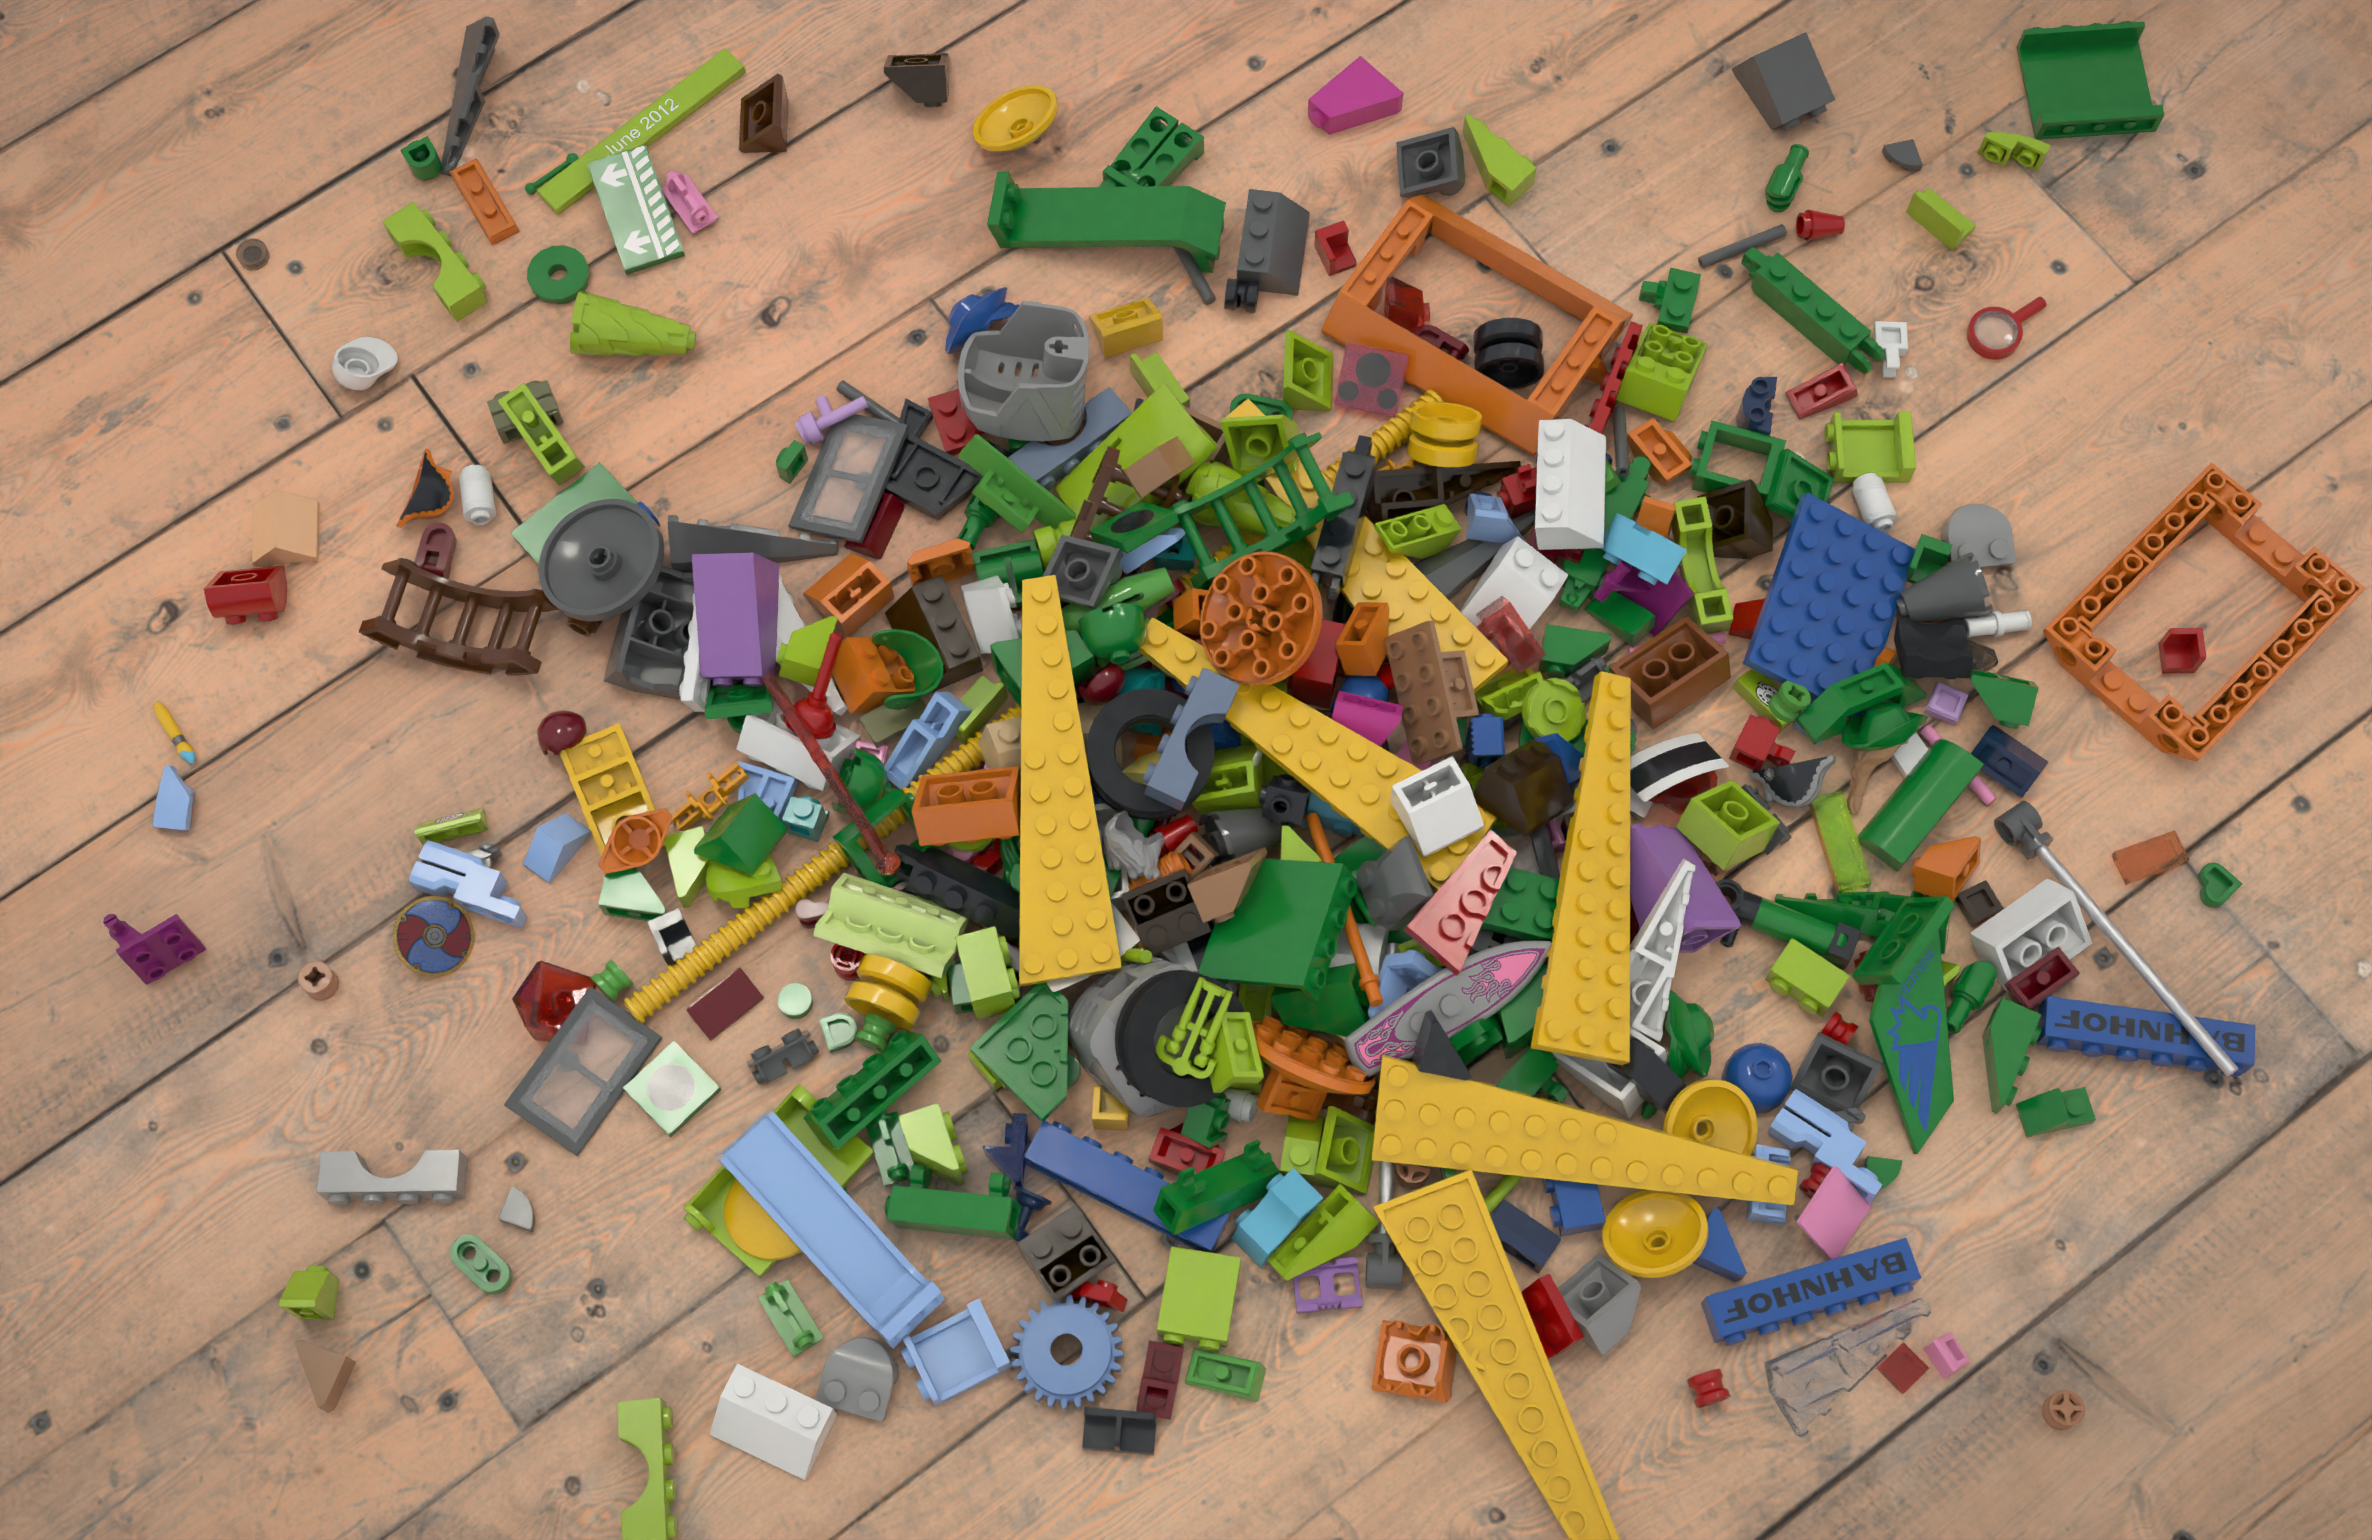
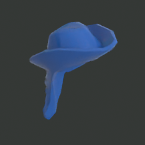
[945,287,1019,354]

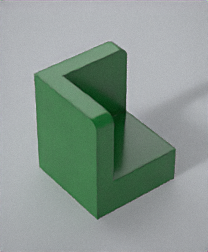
[1906,534,1953,584]

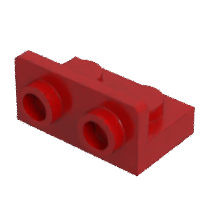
[928,381,985,456]
[1521,1274,1584,1359]

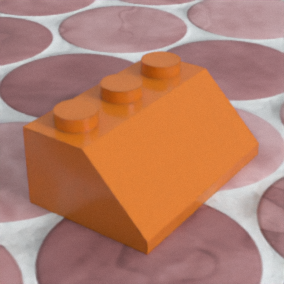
[911,766,1021,846]

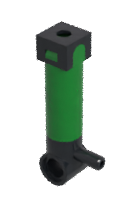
[1716,879,1861,971]

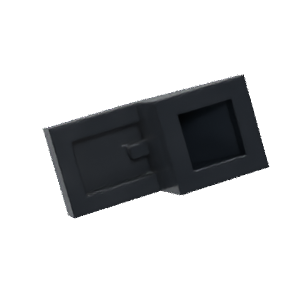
[1606,1037,1687,1114]

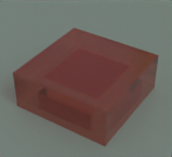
[1876,1342,1929,1394]

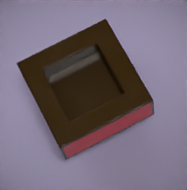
[1955,880,2004,927]

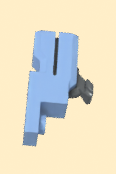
[409,840,527,929]
[1768,1089,1883,1204]

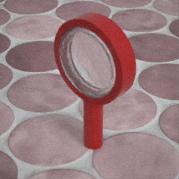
[1966,297,2047,360]

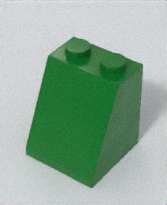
[990,630,1097,708]
[1496,964,1548,1059]

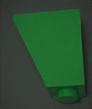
[1271,963,1370,1037]

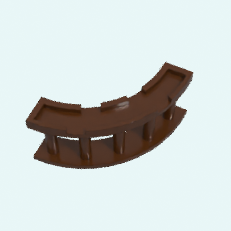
[1060,446,1182,609]
[359,558,559,676]

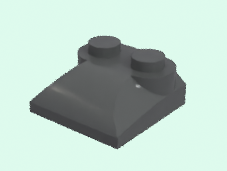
[1396,127,1465,198]
[1043,534,1123,609]
[1356,836,1434,931]

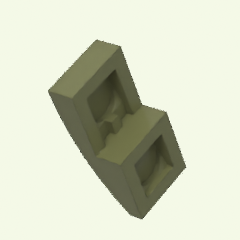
[859,692,927,748]

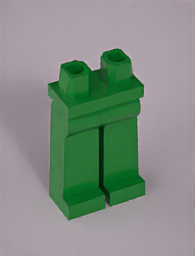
[1099,106,1204,187]

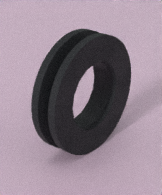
[1085,688,1215,820]
[1115,970,1245,1107]

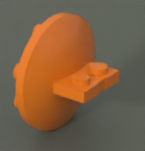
[1200,552,1322,686]
[1252,1016,1376,1122]

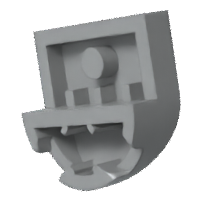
[1941,504,2016,568]
[816,1337,898,1422]

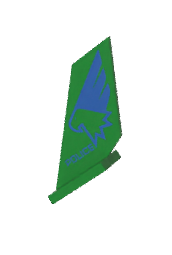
[1851,896,1955,1154]

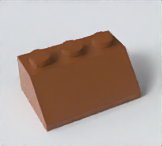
[1609,616,1731,729]

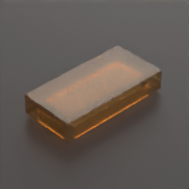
[2111,830,2190,885]

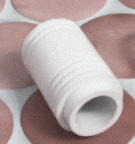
[459,465,496,525]
[1852,473,1898,533]

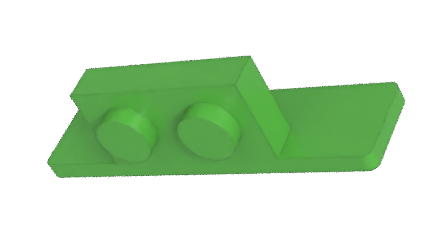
[959,434,1076,533]

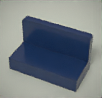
[1971,725,2048,798]
[1490,1200,1561,1274]

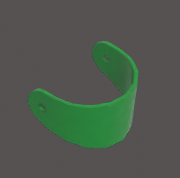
[871,629,943,710]

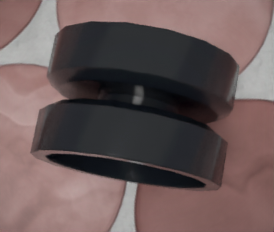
[1473,318,1544,390]

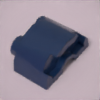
[1736,377,1777,436]

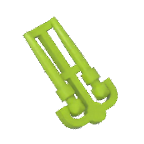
[1156,977,1233,1079]

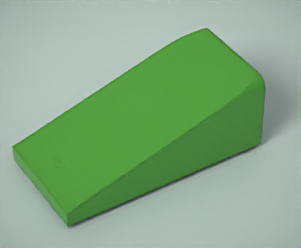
[1185,1348,1266,1402]

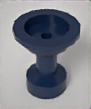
[1013,1185,1052,1242]

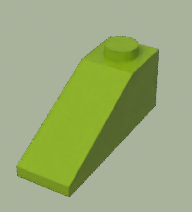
[498,383,585,486]
[1267,1184,1379,1281]

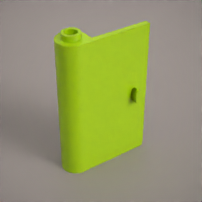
[1054,383,1219,531]
[683,1084,875,1278]

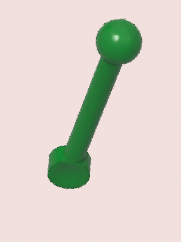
[525,153,579,195]

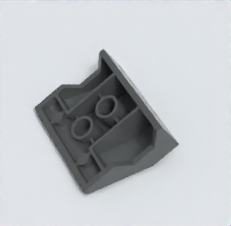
[604,565,713,700]

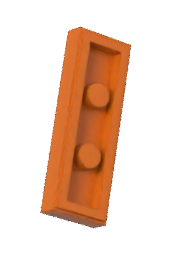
[449,158,519,245]

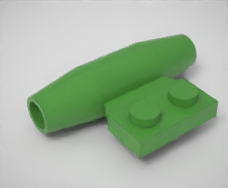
[1061,567,1175,672]

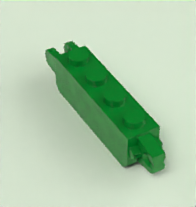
[1741,247,1886,375]
[1559,456,1651,613]

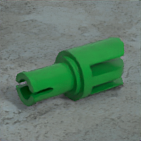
[1765,144,1809,212]
[956,494,999,550]
[1946,961,1997,1034]

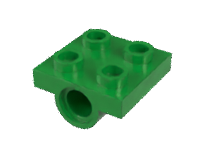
[972,539,1044,610]

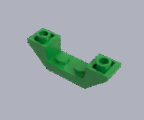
[1796,662,1926,745]

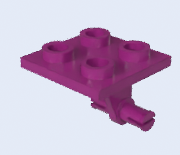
[1594,561,1694,637]
[103,914,206,985]

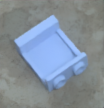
[900,1299,1012,1407]

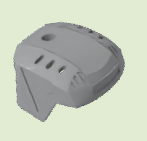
[958,301,1089,441]
[1068,955,1208,1118]

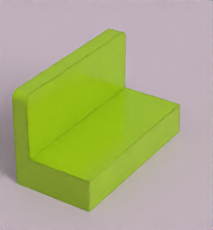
[1906,187,1976,251]
[1130,352,1190,407]
[954,675,1008,745]
[1201,1012,1264,1093]

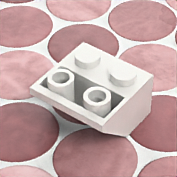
[960,576,1022,654]
[1390,756,1484,858]

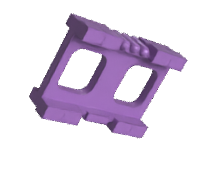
[1293,1257,1362,1314]

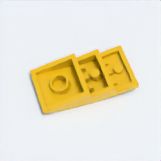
[560,723,667,856]

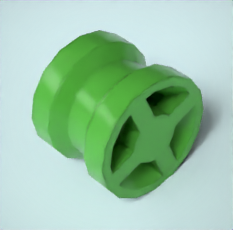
[1769,681,1811,722]
[590,960,633,1002]
[855,1013,897,1052]

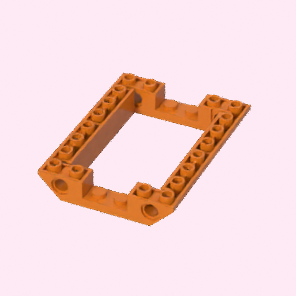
[1321,194,1633,457]
[2043,462,2366,762]

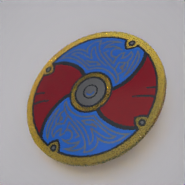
[392,896,475,977]

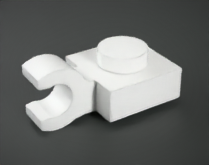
[1873,321,1908,378]

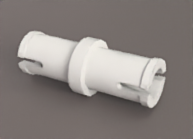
[1963,610,2032,639]

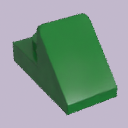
[2016,1087,2096,1138]

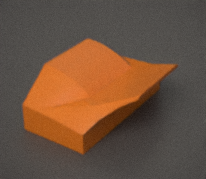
[1627,417,1692,486]

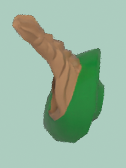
[1842,702,1928,815]

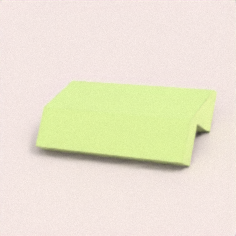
[813,873,969,978]

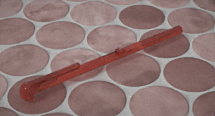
[762,673,901,875]

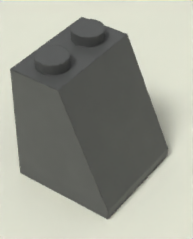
[1732,32,1835,131]

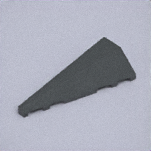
[440,16,500,176]
[1413,509,1536,600]
[668,515,838,572]

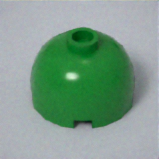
[1079,603,1147,664]
[832,748,891,816]

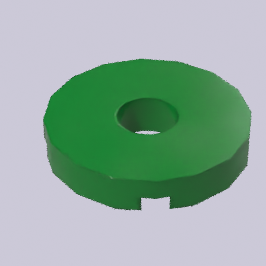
[527,245,590,304]

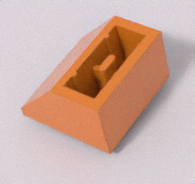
[803,553,895,638]
[832,637,915,714]

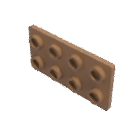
[1385,621,1479,765]

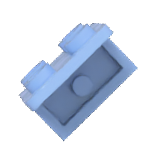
[1368,950,1443,1019]

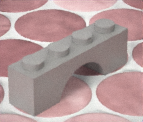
[317,1150,467,1205]

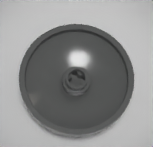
[538,499,664,621]

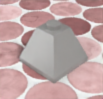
[1558,1254,1642,1356]

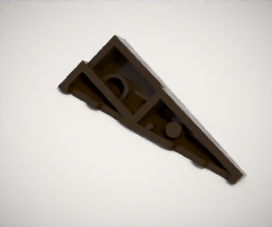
[1367,461,1521,525]

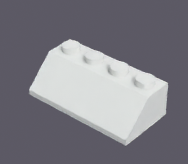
[1535,419,1606,550]

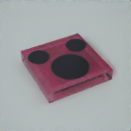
[1334,342,1409,417]

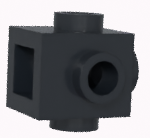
[1259,774,1311,826]

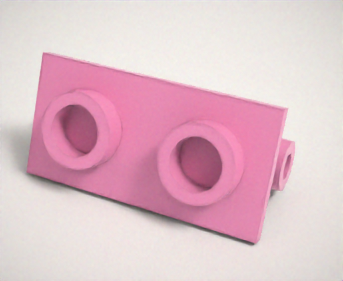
[661,170,718,234]

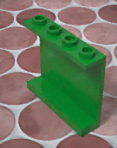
[2017,21,2164,140]
[1198,859,1357,1002]

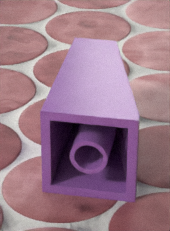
[692,553,779,687]
[1630,824,1741,953]

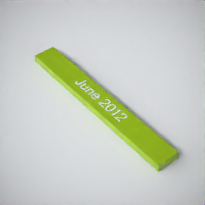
[537,48,746,215]

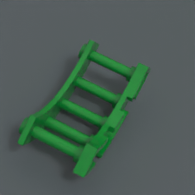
[1169,432,1355,589]

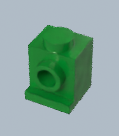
[1181,1093,1231,1148]

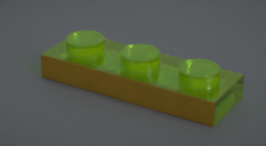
[1809,791,1872,893]

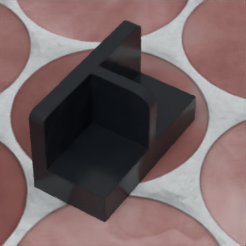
[1082,1407,1157,1456]

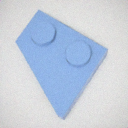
[738,761,799,821]

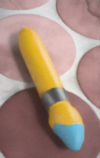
[153,701,195,764]

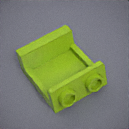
[1824,411,1916,483]
[1157,1246,1241,1351]

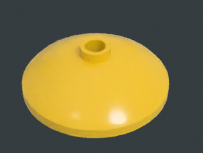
[973,85,1059,152]
[1663,1079,1758,1156]
[724,1179,802,1260]
[1602,1190,1709,1278]

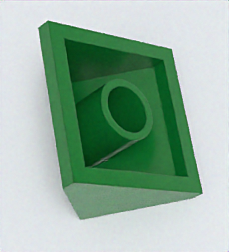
[694,793,787,876]

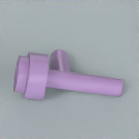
[795,396,869,445]

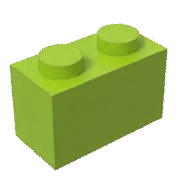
[1765,938,1850,1018]

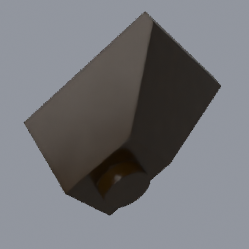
[884,53,949,107]
[1697,479,1773,559]

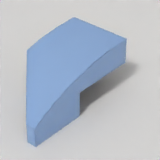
[153,765,195,830]

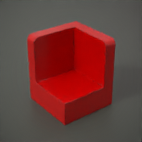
[1314,220,1357,276]
[2158,628,2206,674]

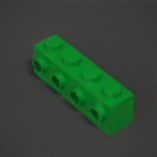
[803,1030,942,1150]

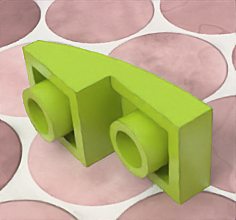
[1978,132,2051,171]

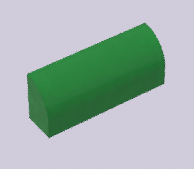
[1854,739,1984,873]

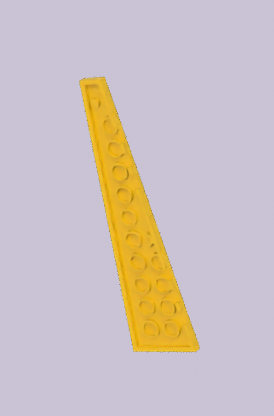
[1225,399,1508,694]
[1019,575,1122,986]
[1138,617,1497,893]
[1531,671,1631,1066]
[1372,1054,1798,1205]
[1373,1169,1620,1540]

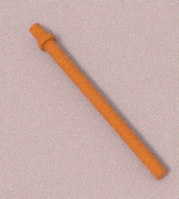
[1305,813,1383,1007]

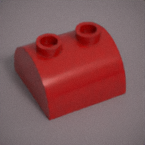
[203,565,287,625]

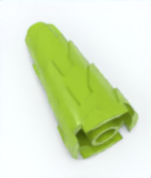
[570,291,696,357]
[1186,459,1307,542]

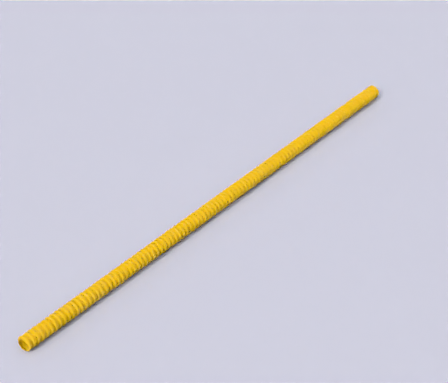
[624,390,1443,1023]

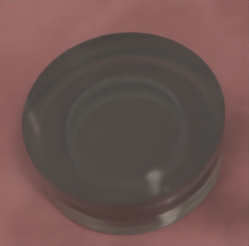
[236,238,270,270]

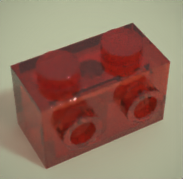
[1475,596,1546,674]

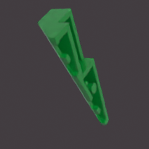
[1775,891,1951,954]

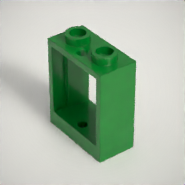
[1689,421,1786,508]
[833,788,942,888]

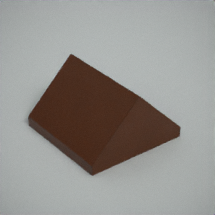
[739,74,788,153]

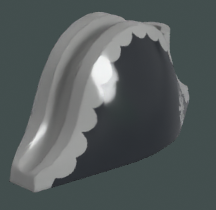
[1748,755,1836,808]

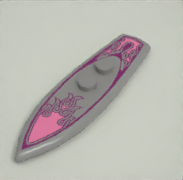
[1344,941,1552,1077]

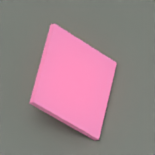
[1797,1166,1871,1260]

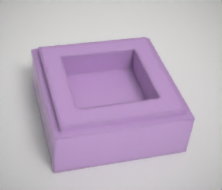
[1924,682,1969,726]

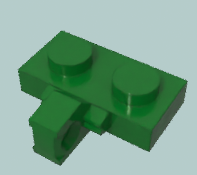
[1639,268,1701,334]

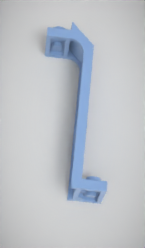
[715,1111,945,1349]

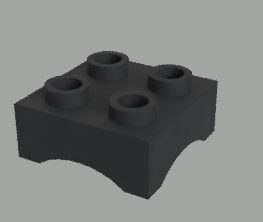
[1894,618,1974,679]

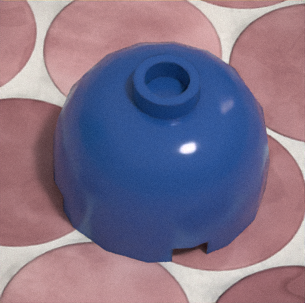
[1721,1043,1793,1114]

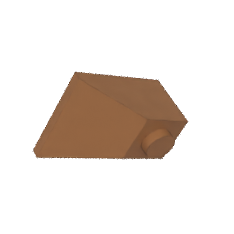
[1187,847,1267,923]

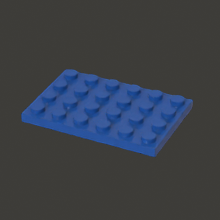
[1743,493,1915,718]

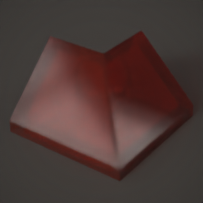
[512,961,596,1045]

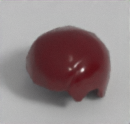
[1076,661,1126,706]
[537,710,587,756]

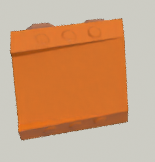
[907,539,975,586]
[1372,1320,1457,1403]

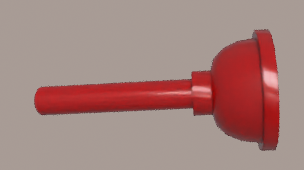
[784,632,843,739]

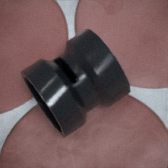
[1224,278,1259,313]

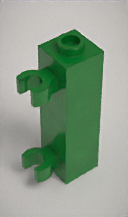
[1496,1046,1569,1103]
[1153,1140,1280,1236]
[885,1164,1022,1240]

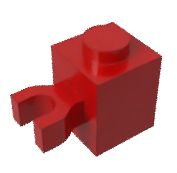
[1497,464,1537,519]
[1729,714,1796,771]

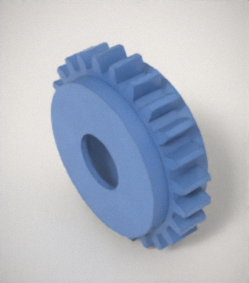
[1010,1295,1124,1411]

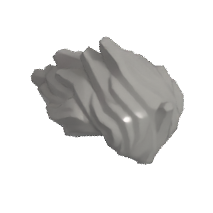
[1103,810,1165,880]

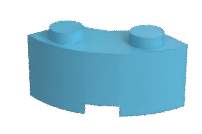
[1600,513,1687,586]
[1231,1168,1323,1268]

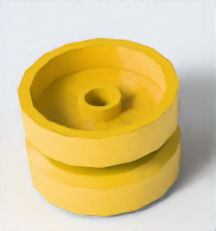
[1407,402,1482,467]
[844,954,932,1031]

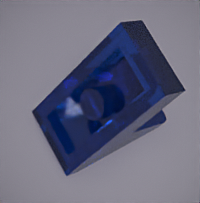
[983,1113,1029,1188]

